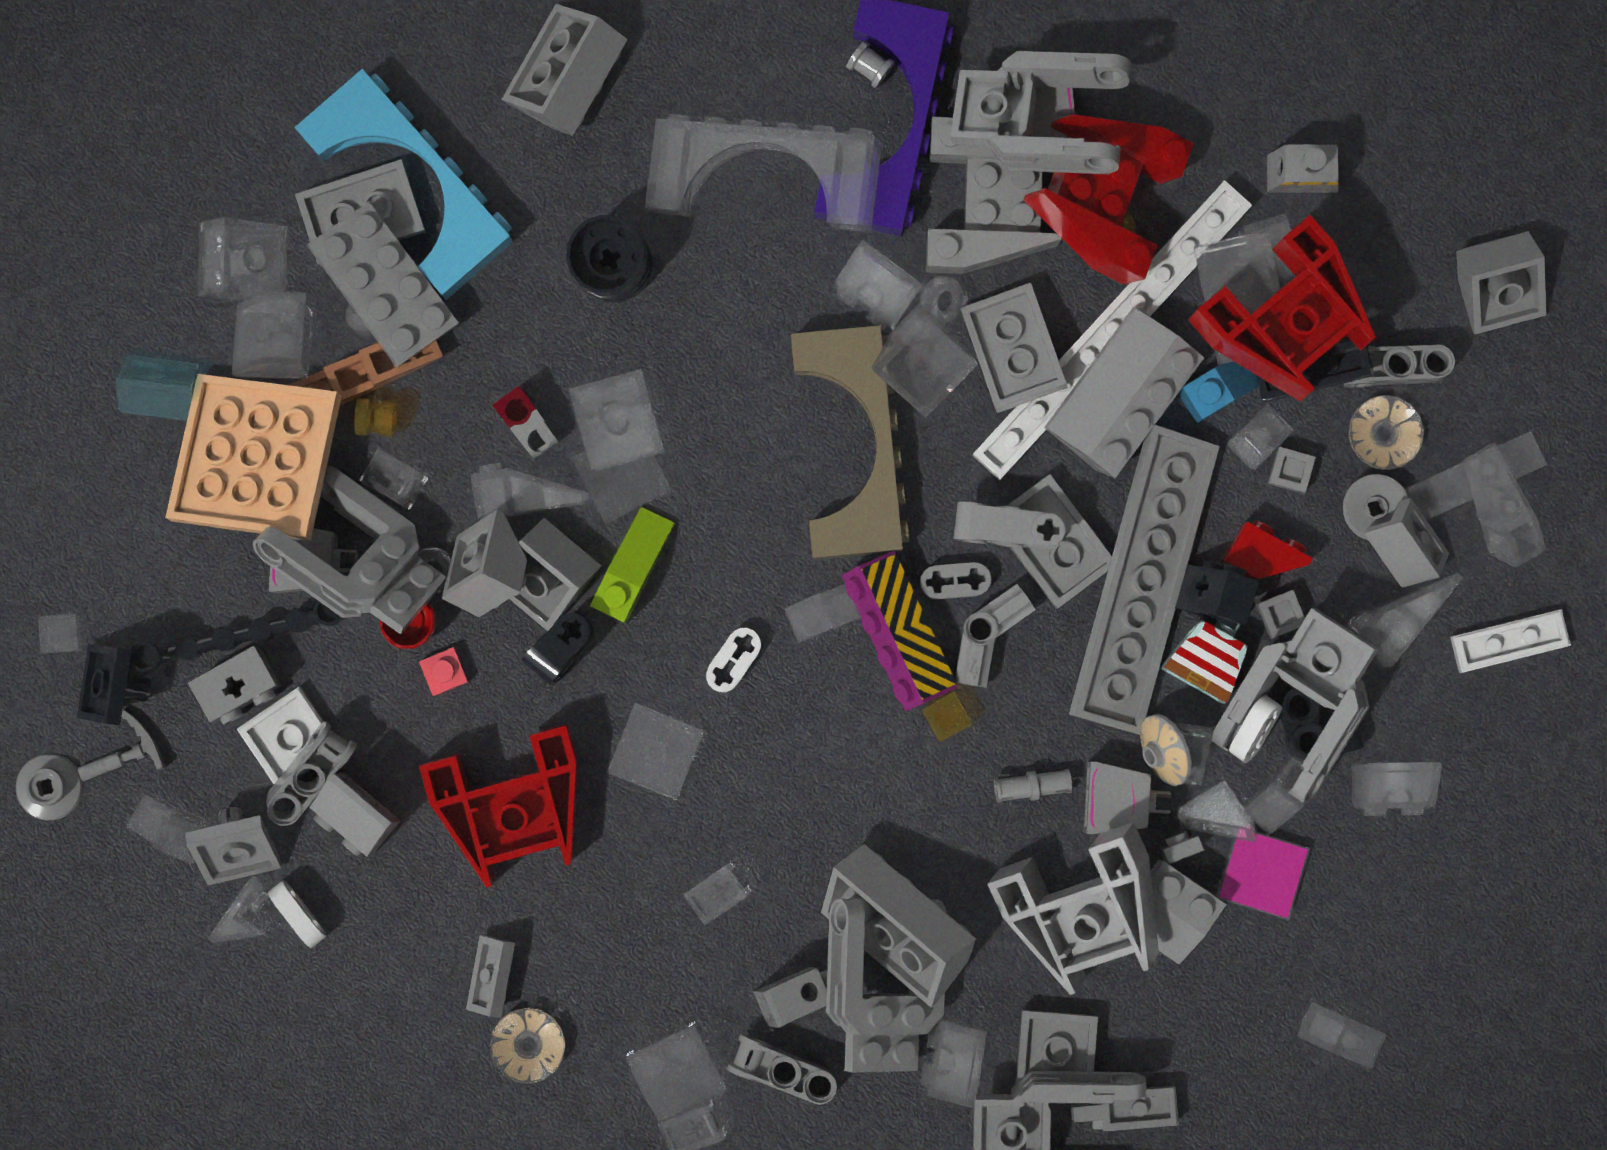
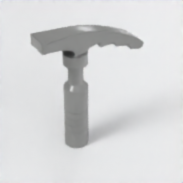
[78,710,166,781]

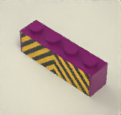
[842,551,958,712]

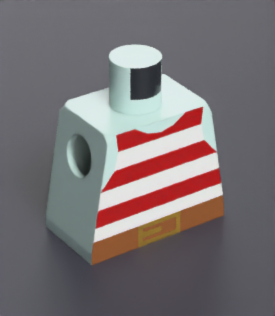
[1160,620,1248,704]

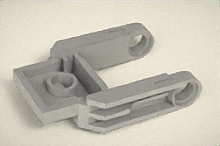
[950,51,1132,174]
[253,466,447,634]
[1211,608,1379,804]
[826,899,946,1073]
[973,1071,1146,1150]

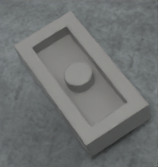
[466,935,515,1018]

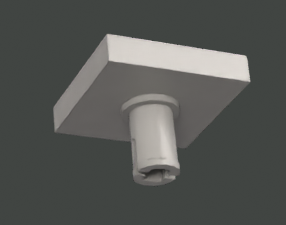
[185,807,281,885]

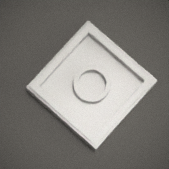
[237,687,324,784]

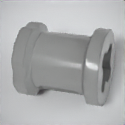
[846,40,895,89]

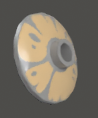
[1140,714,1192,786]

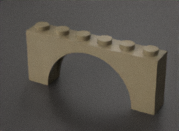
[791,325,909,560]

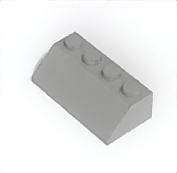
[1044,308,1204,478]
[821,844,976,1008]

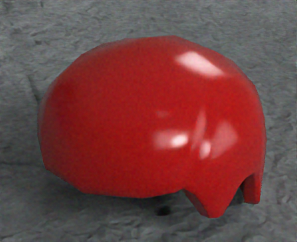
[380,602,437,649]

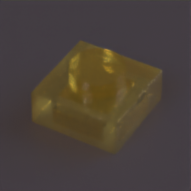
[921,692,973,743]

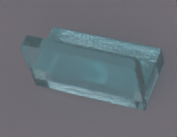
[116,354,200,421]

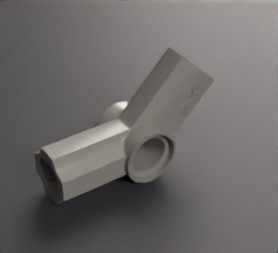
[955,584,1035,688]

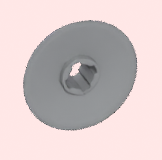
[1343,474,1409,540]
[16,753,83,821]

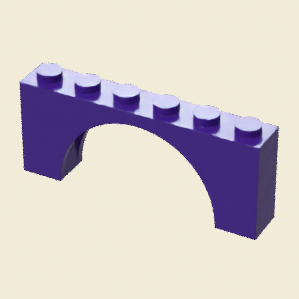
[814,0,954,236]

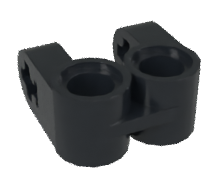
[521,613,594,686]
[1276,688,1365,762]

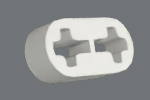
[706,628,761,692]
[1229,695,1282,763]
[268,880,327,948]

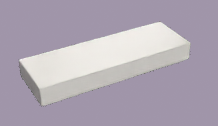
[1450,609,1571,673]

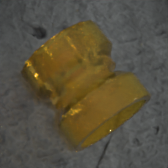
[354,398,397,438]

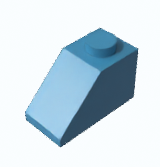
[1178,359,1259,424]

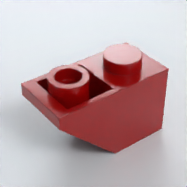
[1220,520,1313,580]

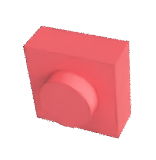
[419,647,469,696]

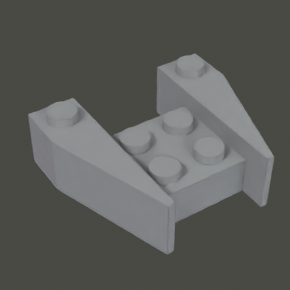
[925,117,1062,274]
[987,822,1159,995]

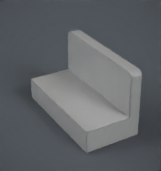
[1365,498,1449,587]

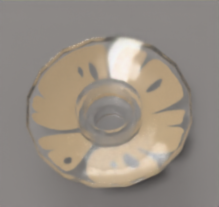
[1348,395,1424,470]
[490,1008,565,1084]

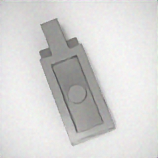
[1071,1086,1179,1131]

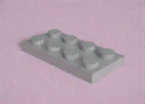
[307,201,459,368]

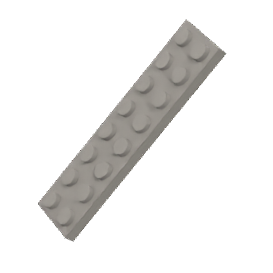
[1069,425,1220,735]

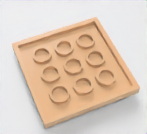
[165,374,342,541]

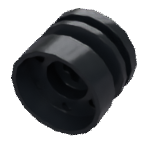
[566,215,653,303]

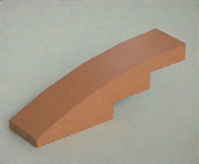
[289,341,443,405]

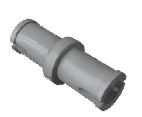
[994,769,1072,803]

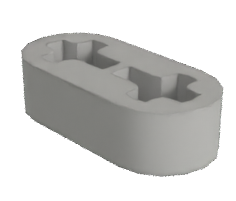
[920,562,991,600]

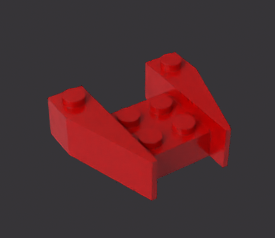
[1023,114,1194,285]
[1188,215,1376,402]
[419,723,578,888]

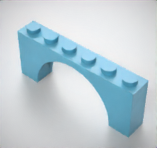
[294,69,513,300]

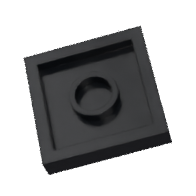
[77,644,151,726]

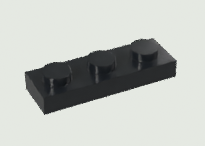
[1257,341,1374,403]

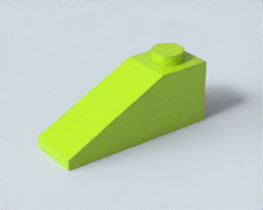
[590,507,675,624]

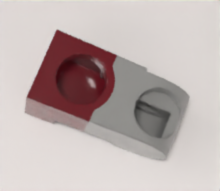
[492,386,558,459]

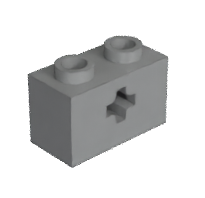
[188,646,282,725]

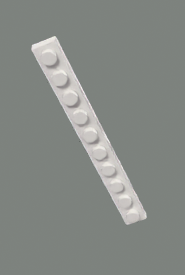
[972,180,1252,480]

